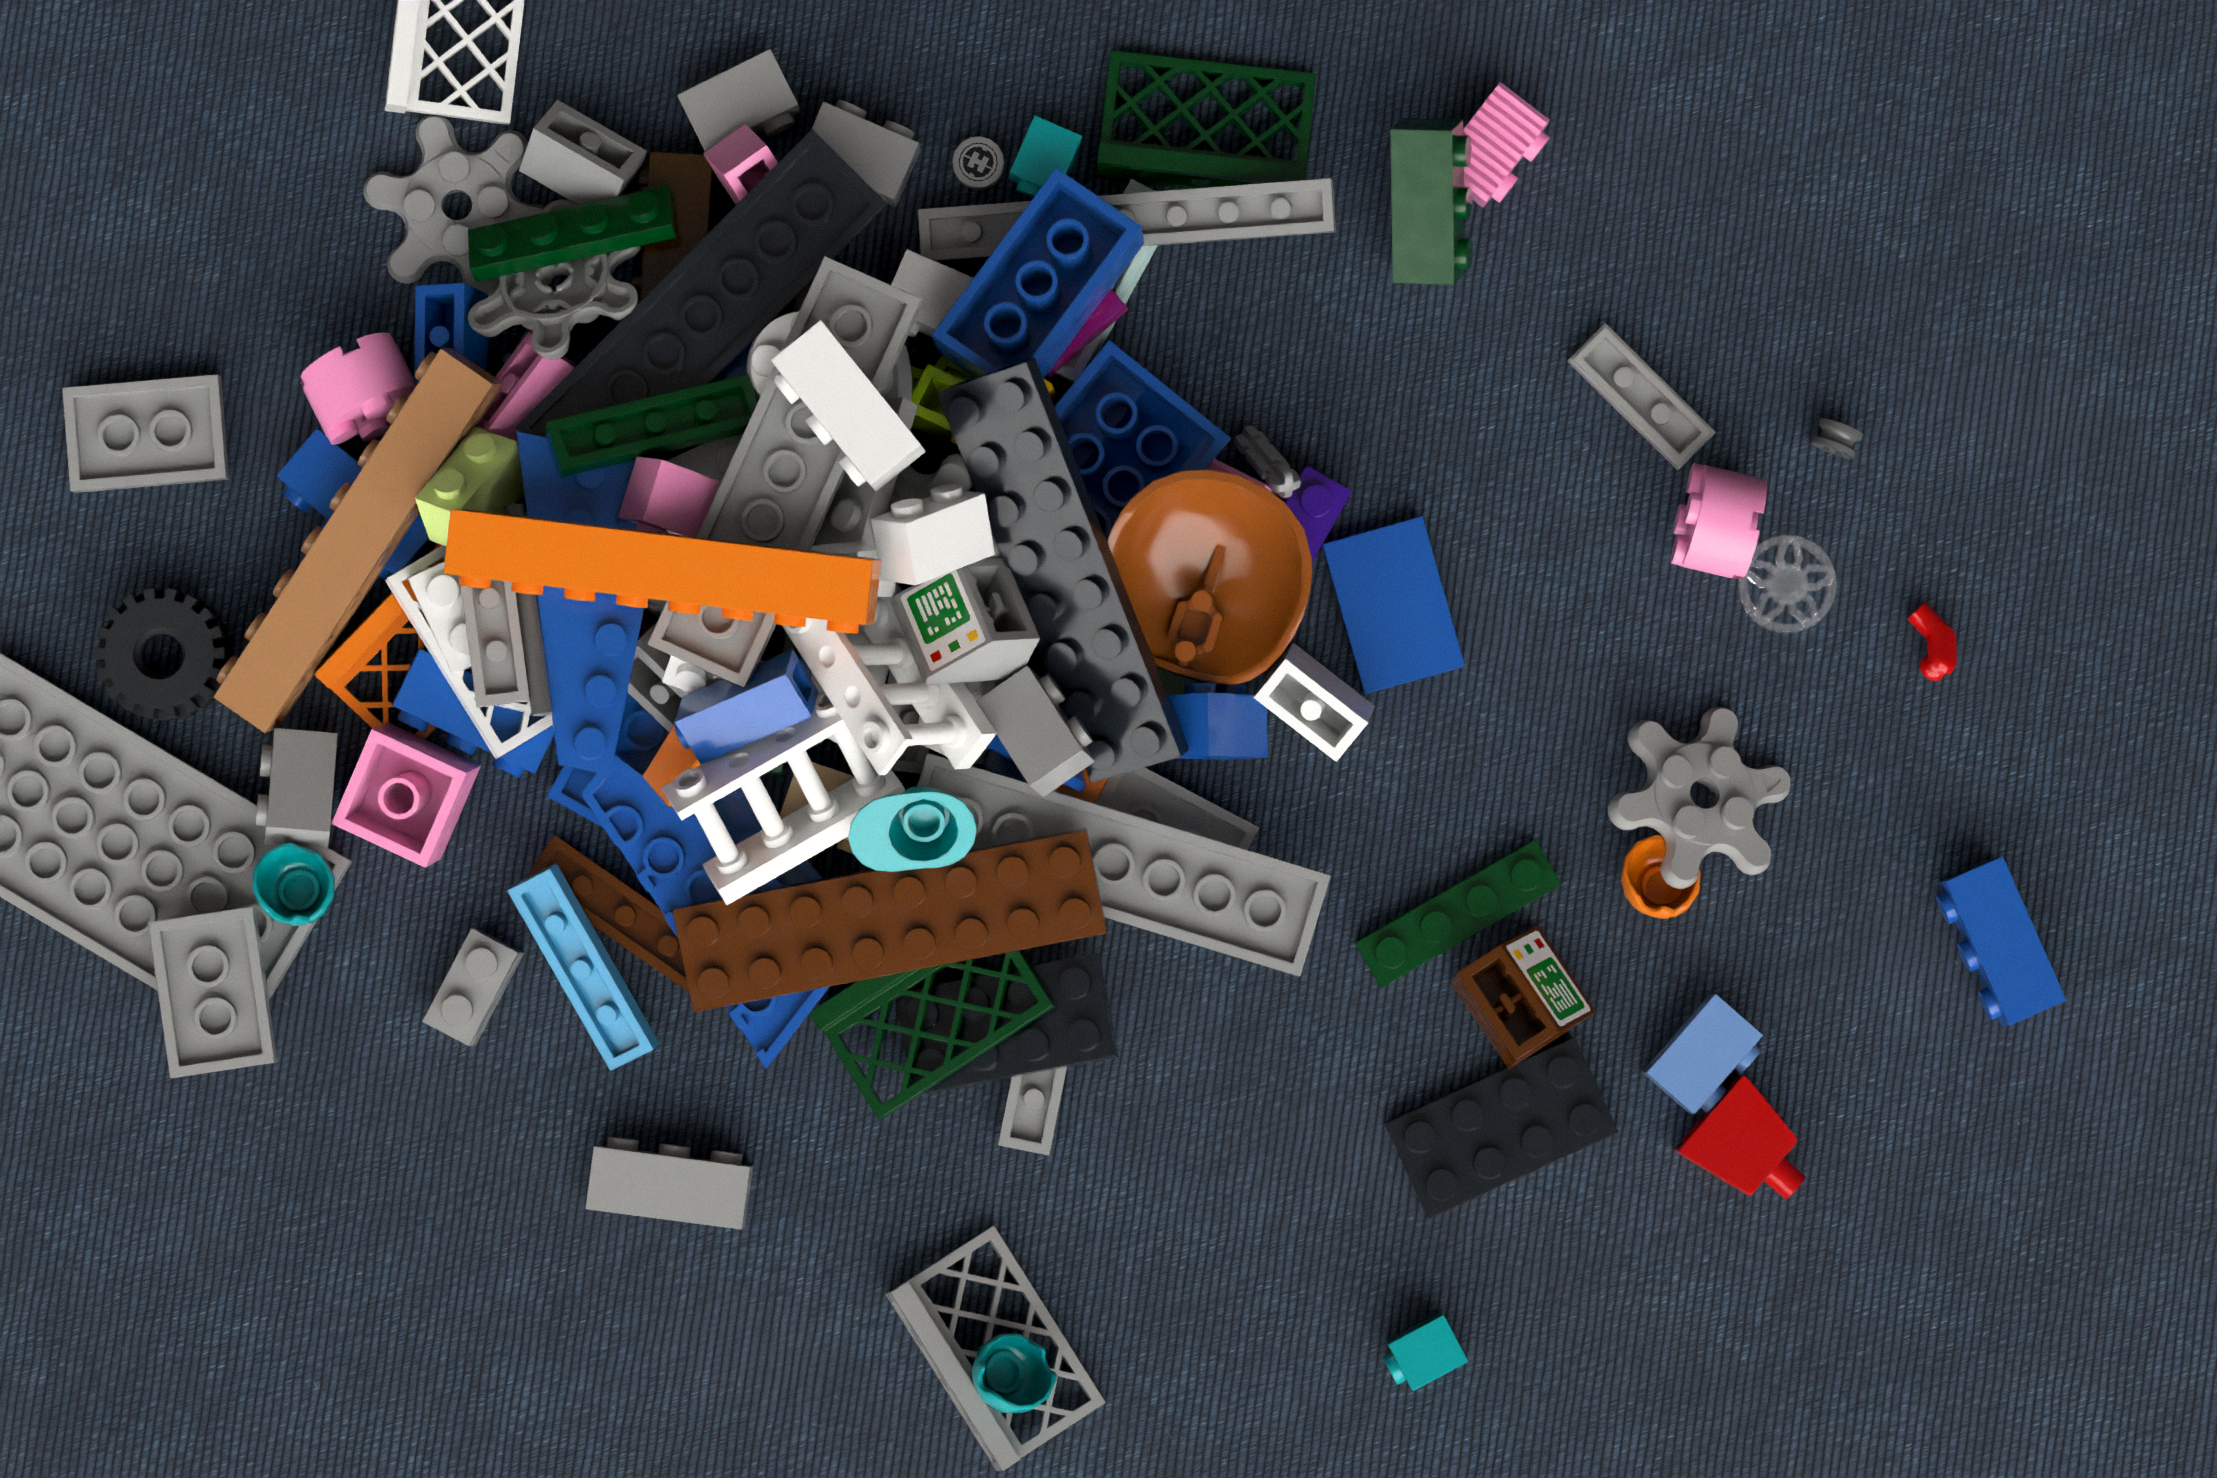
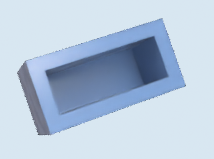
[1642,994,1763,1114]

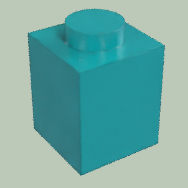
[1010,115,1083,199]
[1382,1312,1468,1391]

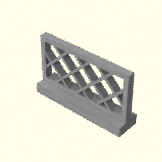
[885,1226,1106,1471]

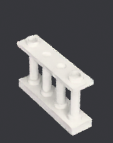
[782,582,997,775]
[661,692,905,905]

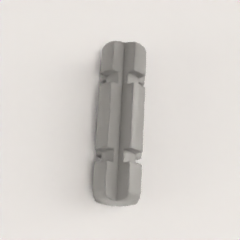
[1234,426,1301,498]

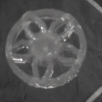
[1738,535,1837,633]

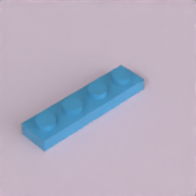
[507,863,659,1071]

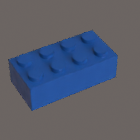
[931,168,1144,379]

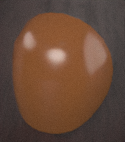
[1107,470,1312,685]

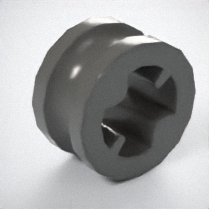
[1811,418,1864,459]

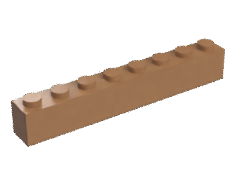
[213,348,504,733]

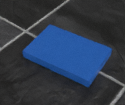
[1322,516,1465,695]

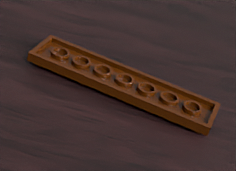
[672,828,1107,1012]

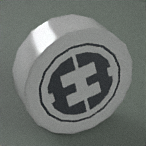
[952,136,1004,190]

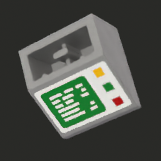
[891,557,1040,684]

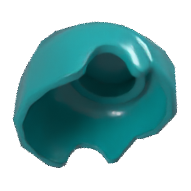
[252,842,335,926]
[972,1333,1057,1413]

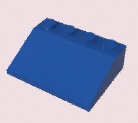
[1054,340,1231,541]

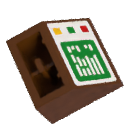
[1451,926,1596,1069]

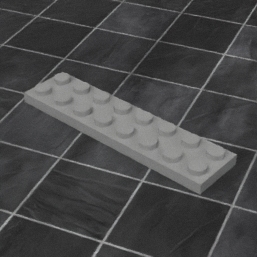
[648,256,923,687]
[917,753,1331,977]

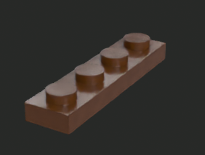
[525,835,689,992]

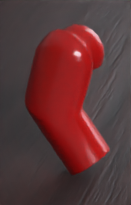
[1907,601,1957,681]

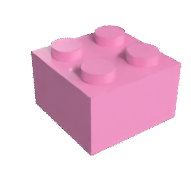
[331,722,481,868]

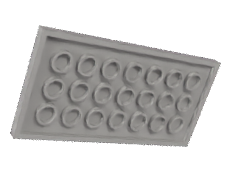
[0,652,352,1000]

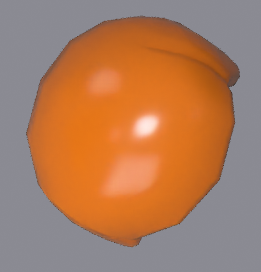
[1621,835,1701,919]

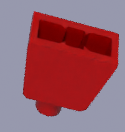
[1673,1074,1806,1200]

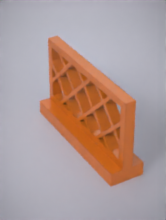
[314,544,471,739]

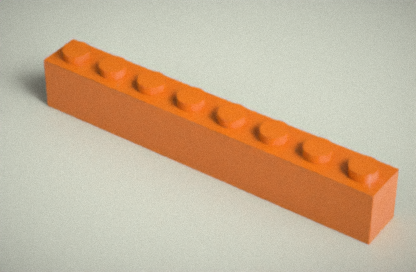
[444,509,882,634]

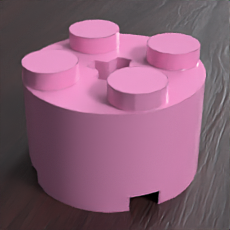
[300,333,416,445]
[1670,463,1767,580]

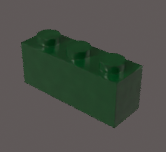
[1390,118,1473,285]

